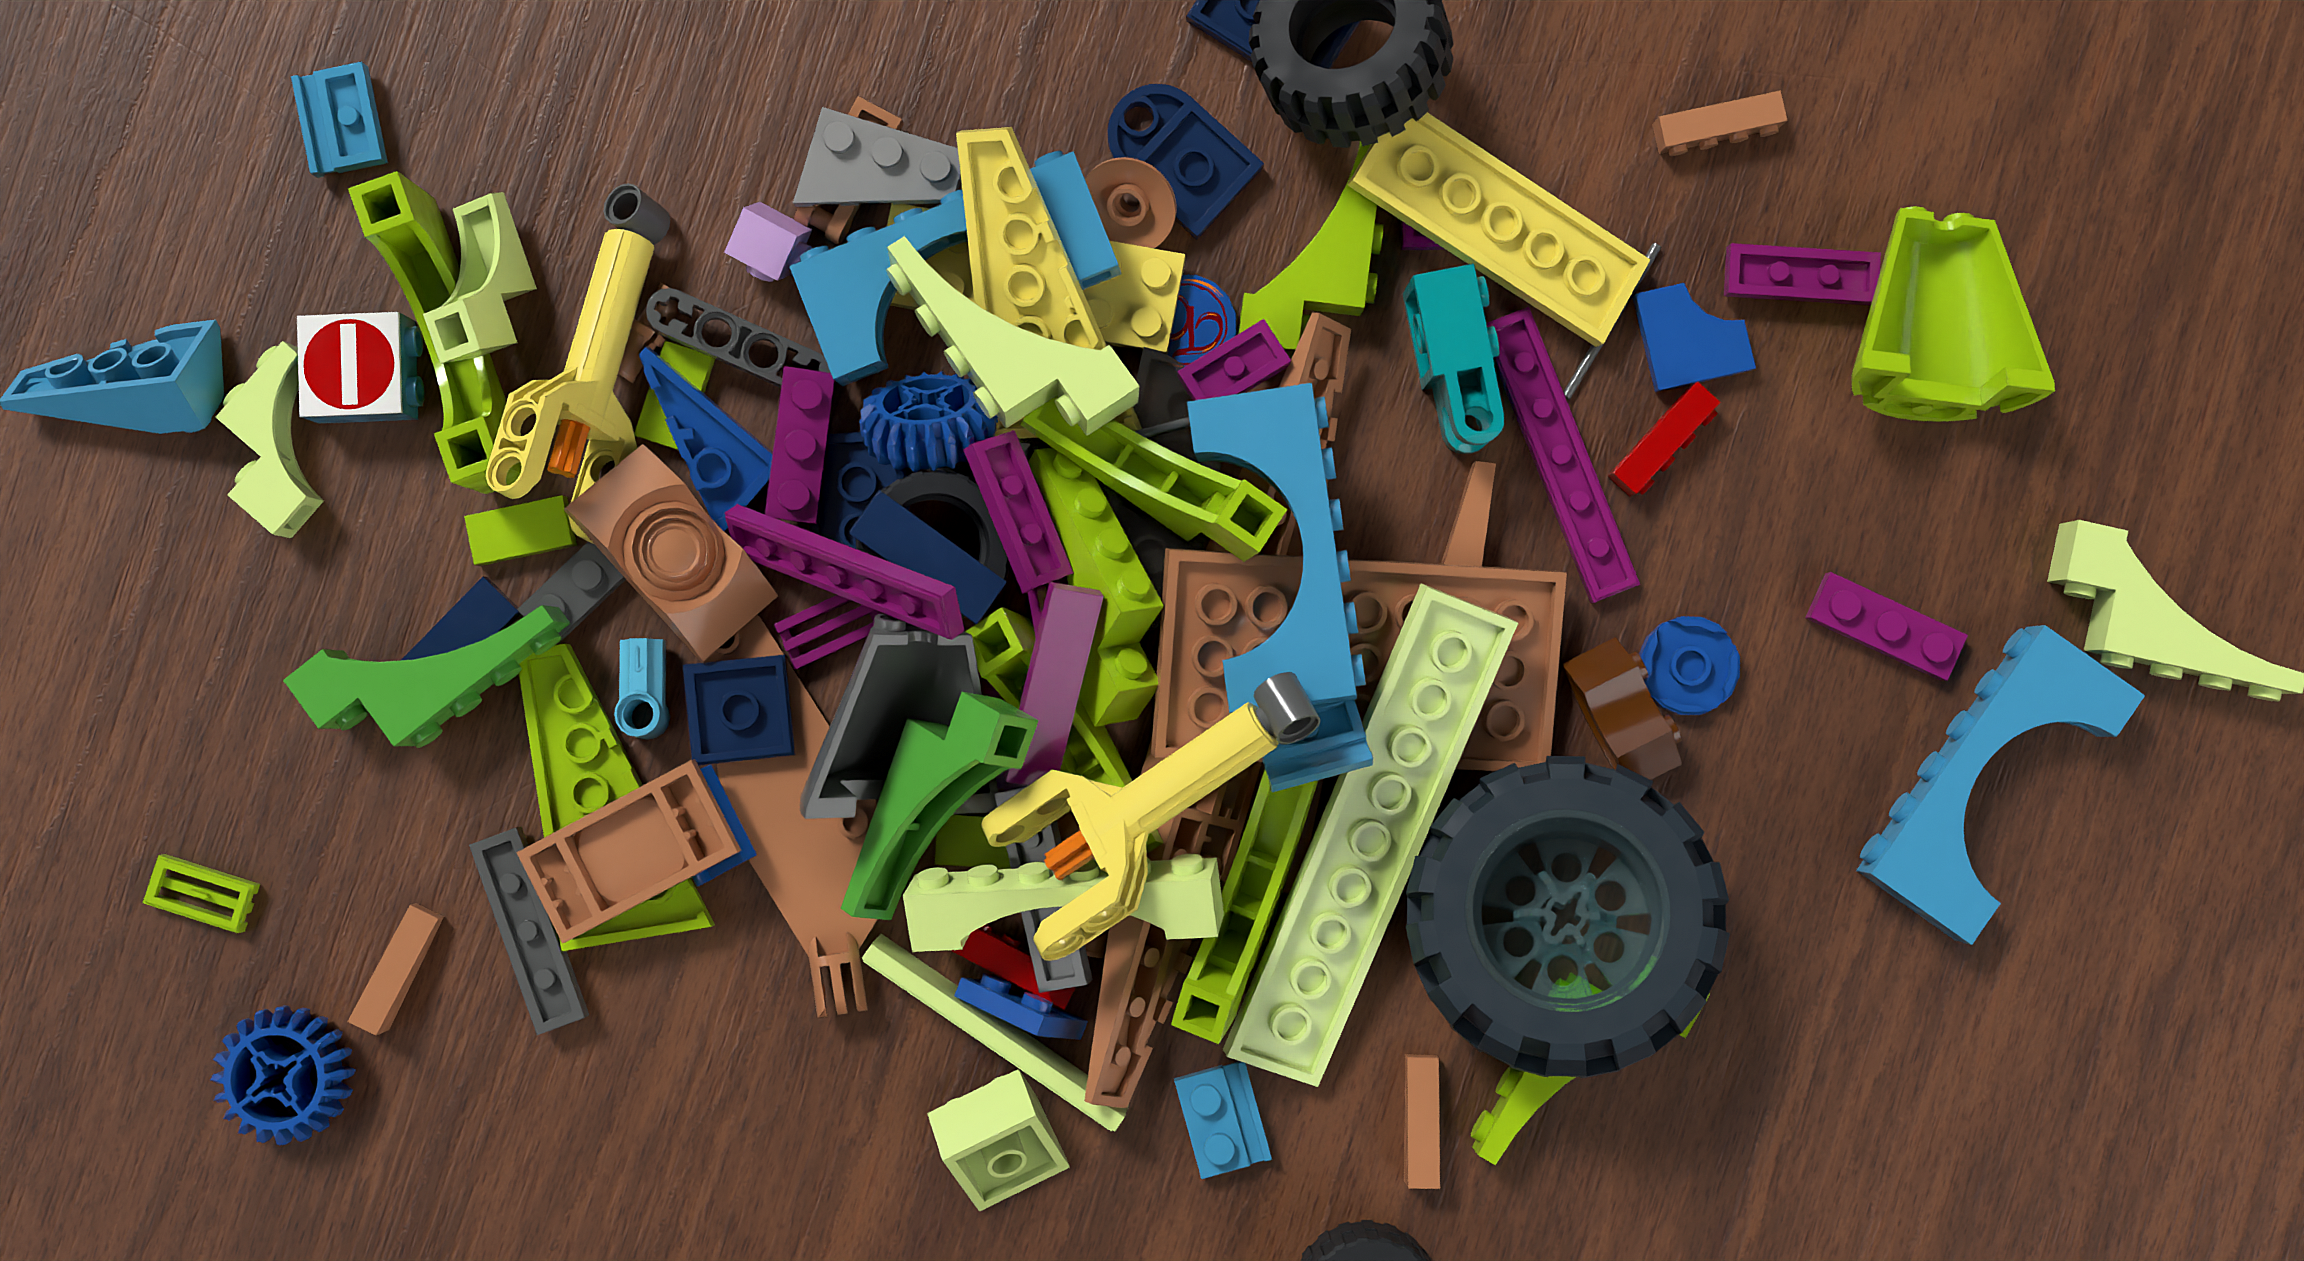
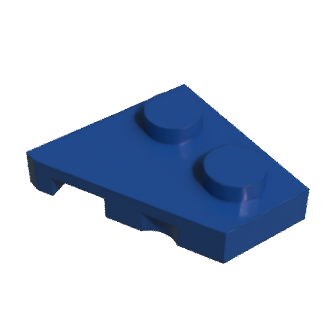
[954,973,1088,1040]

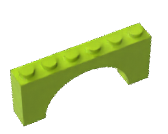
[348,171,522,494]

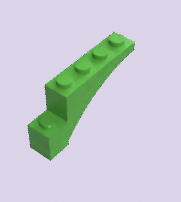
[283,605,570,748]
[840,692,1039,920]

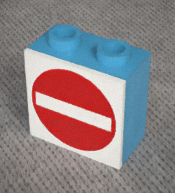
[297,312,425,424]

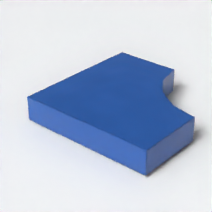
[1632,283,1756,393]

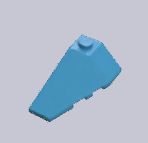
[0,320,224,434]

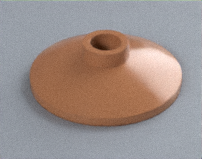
[1085,157,1177,248]

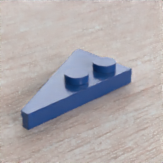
[639,346,773,531]

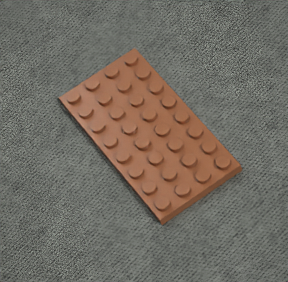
[1151,548,1567,771]

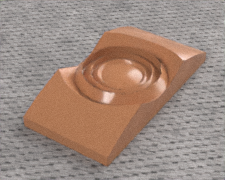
[564,444,778,663]
[516,759,741,944]

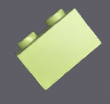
[927,1069,1070,1212]

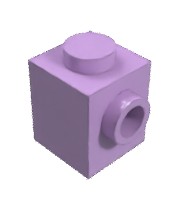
[724,202,812,282]

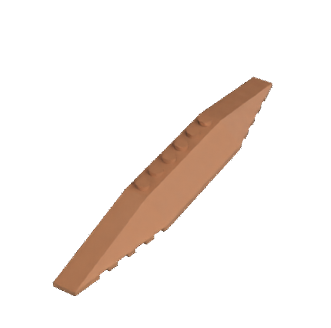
[1084,312,1351,1108]

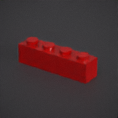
[1608,381,1720,497]
[952,924,1076,1009]

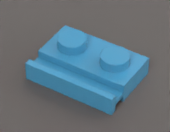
[291,61,388,178]
[1262,700,1373,792]
[1174,1061,1272,1179]

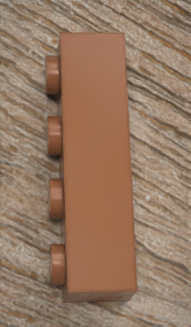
[1652,90,1788,156]

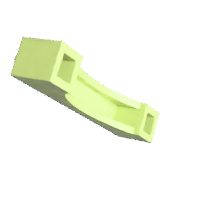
[903,853,1224,952]

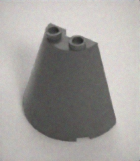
[800,614,998,819]

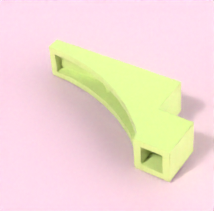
[886,236,1140,436]
[2047,520,2304,701]

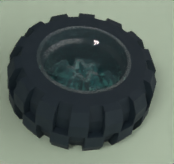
[1406,756,1730,1079]

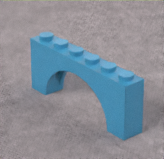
[789,151,1122,386]
[1187,383,1366,714]
[1856,625,2145,945]

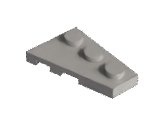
[793,107,961,207]

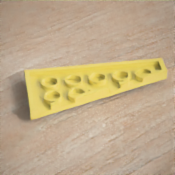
[956,127,1142,438]

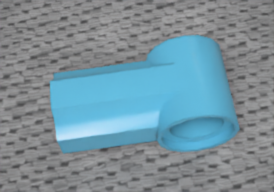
[614,638,670,740]

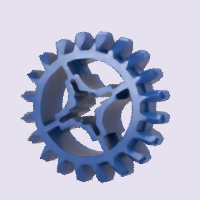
[859,371,998,473]
[210,1005,356,1145]

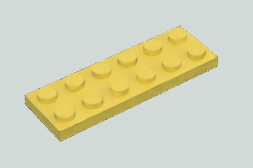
[1347,112,1650,347]
[887,203,1186,355]

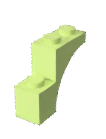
[423,192,537,364]
[216,341,324,538]

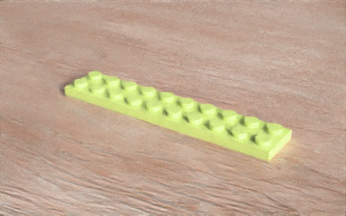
[1223,583,1518,1087]

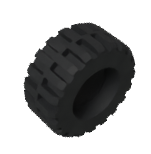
[1249,0,1454,148]

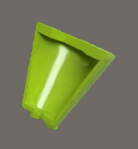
[1851,206,2055,421]

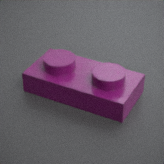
[1177,319,1291,401]

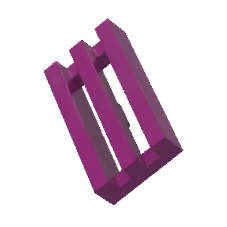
[774,595,881,670]

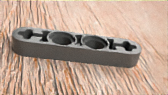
[646,288,831,388]

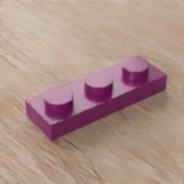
[1724,243,1881,306]
[765,366,834,524]
[963,430,1073,594]
[1805,572,1968,681]

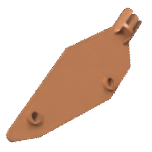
[702,615,877,1018]

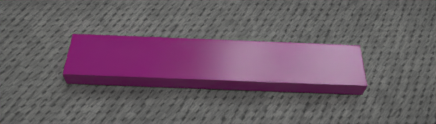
[1486,307,1640,603]
[725,504,964,640]

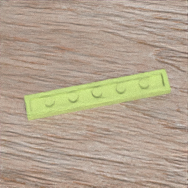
[862,934,1129,1132]

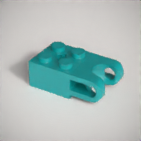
[1402,263,1504,454]

